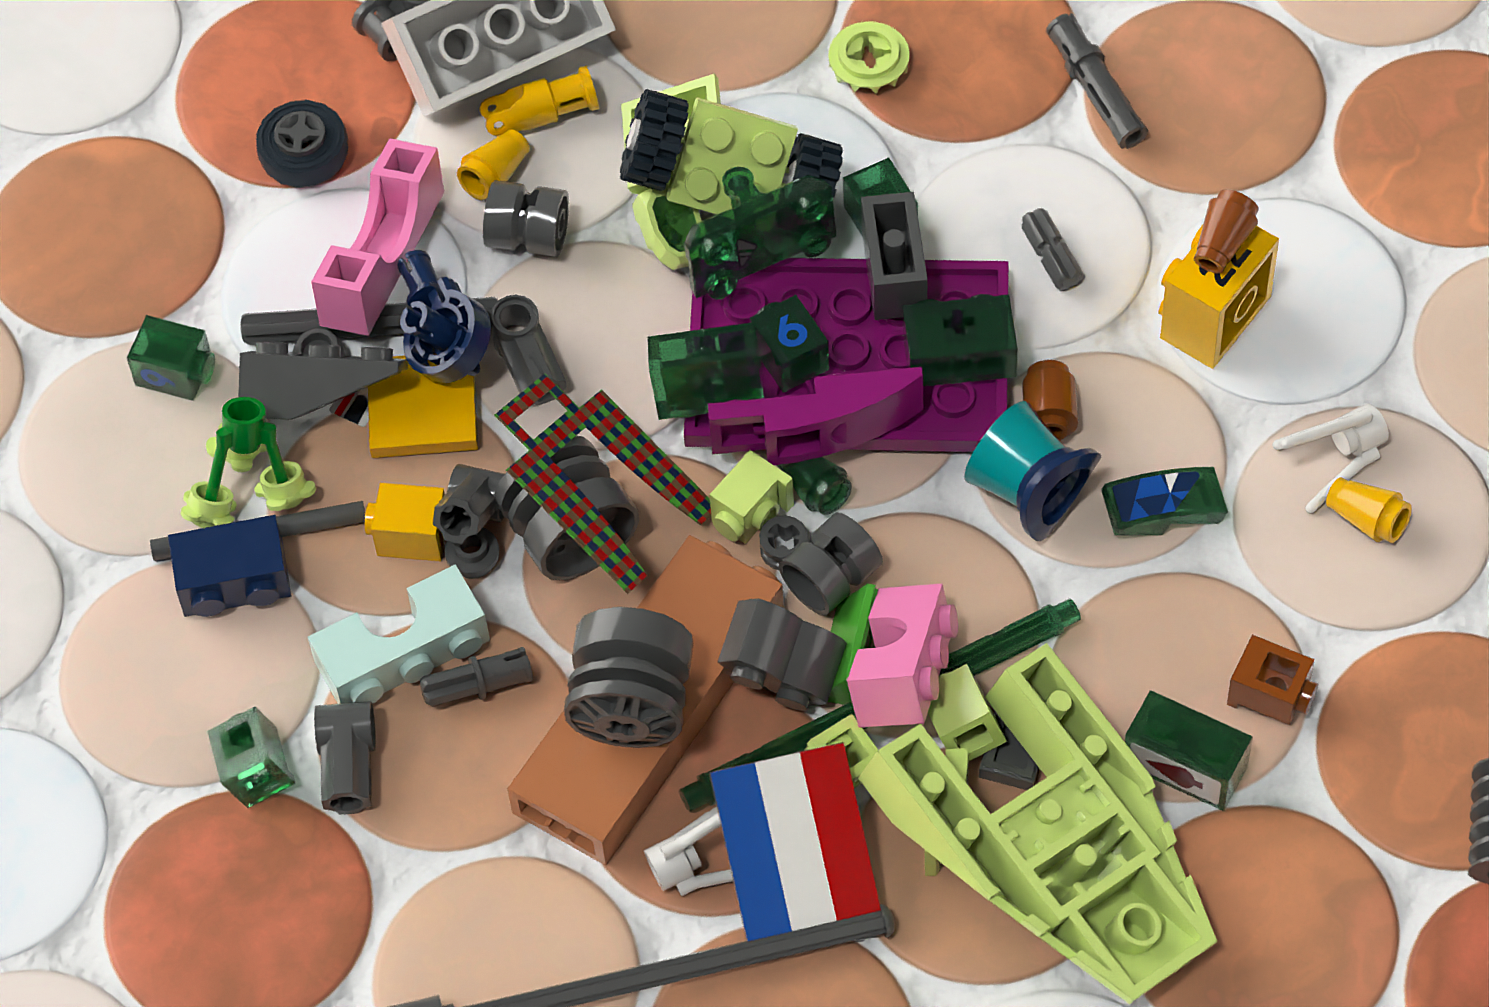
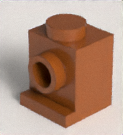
[1227,634,1319,725]

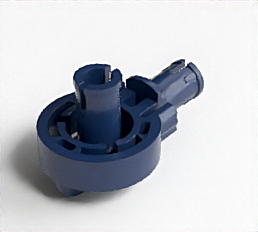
[397,250,491,383]

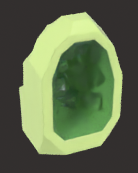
[632,185,705,270]

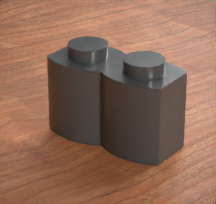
[718,598,847,711]

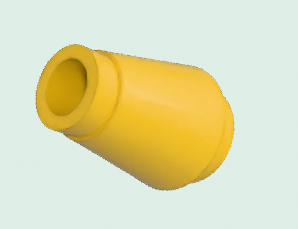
[457,129,530,200]
[1326,477,1412,543]

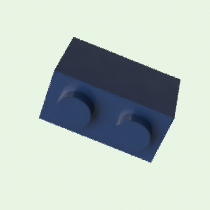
[168,515,292,617]

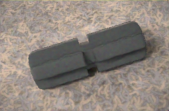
[1022,208,1082,291]

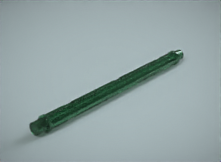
[679,598,1081,812]

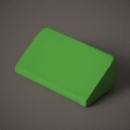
[827,583,878,706]

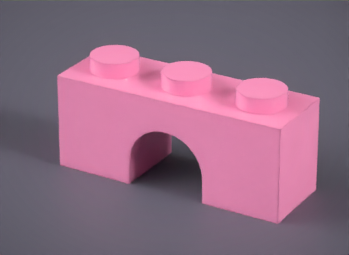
[847,583,958,728]

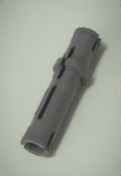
[1046,13,1148,149]

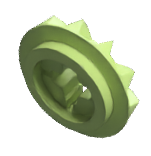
[828,21,909,94]

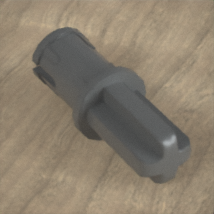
[420,647,533,706]

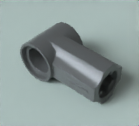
[491,294,567,406]
[432,464,505,544]
[314,701,376,815]

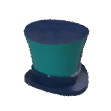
[964,401,1101,541]

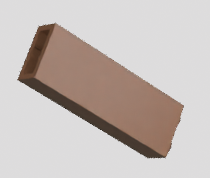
[507,535,784,866]

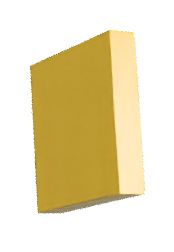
[368,353,478,458]

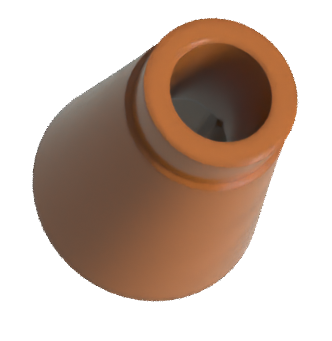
[1194,189,1259,273]

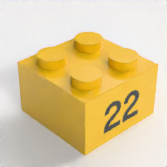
[1158,225,1279,369]

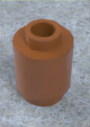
[1022,360,1078,441]

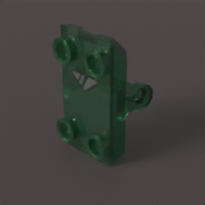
[684,167,837,299]

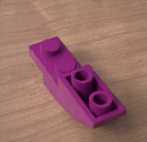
[708,367,923,465]

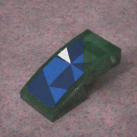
[1101,467,1228,535]

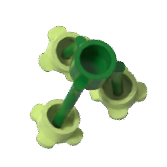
[180,397,316,528]

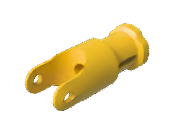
[480,65,599,136]

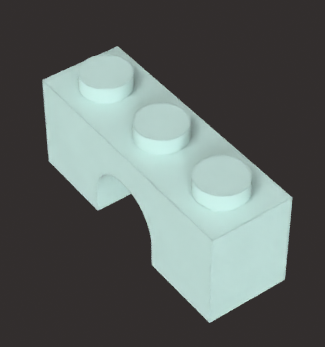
[308,564,490,704]

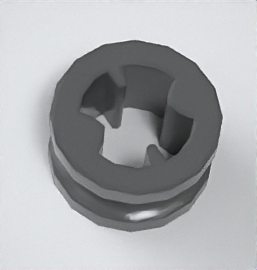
[759,515,808,570]

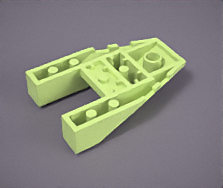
[858,643,1217,1004]

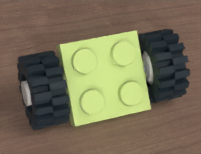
[620,89,843,235]

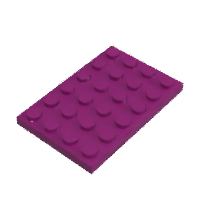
[684,256,1009,452]

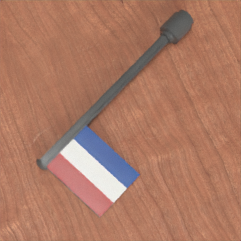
[389,742,895,1007]

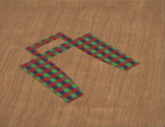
[494,374,711,594]

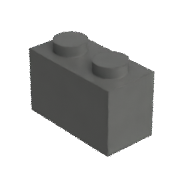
[861,191,928,320]

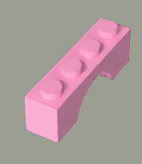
[311,138,444,336]

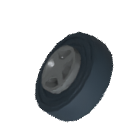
[256,100,348,188]

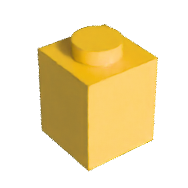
[365,483,445,562]

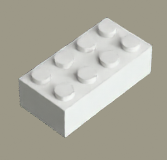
[381,0,616,116]

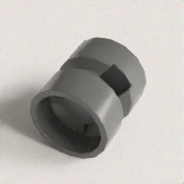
[483,180,569,257]
[779,512,882,616]

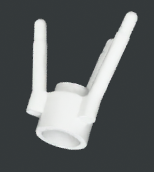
[1272,403,1389,513]
[644,807,733,897]

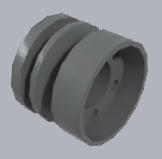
[495,436,639,580]
[564,607,693,748]

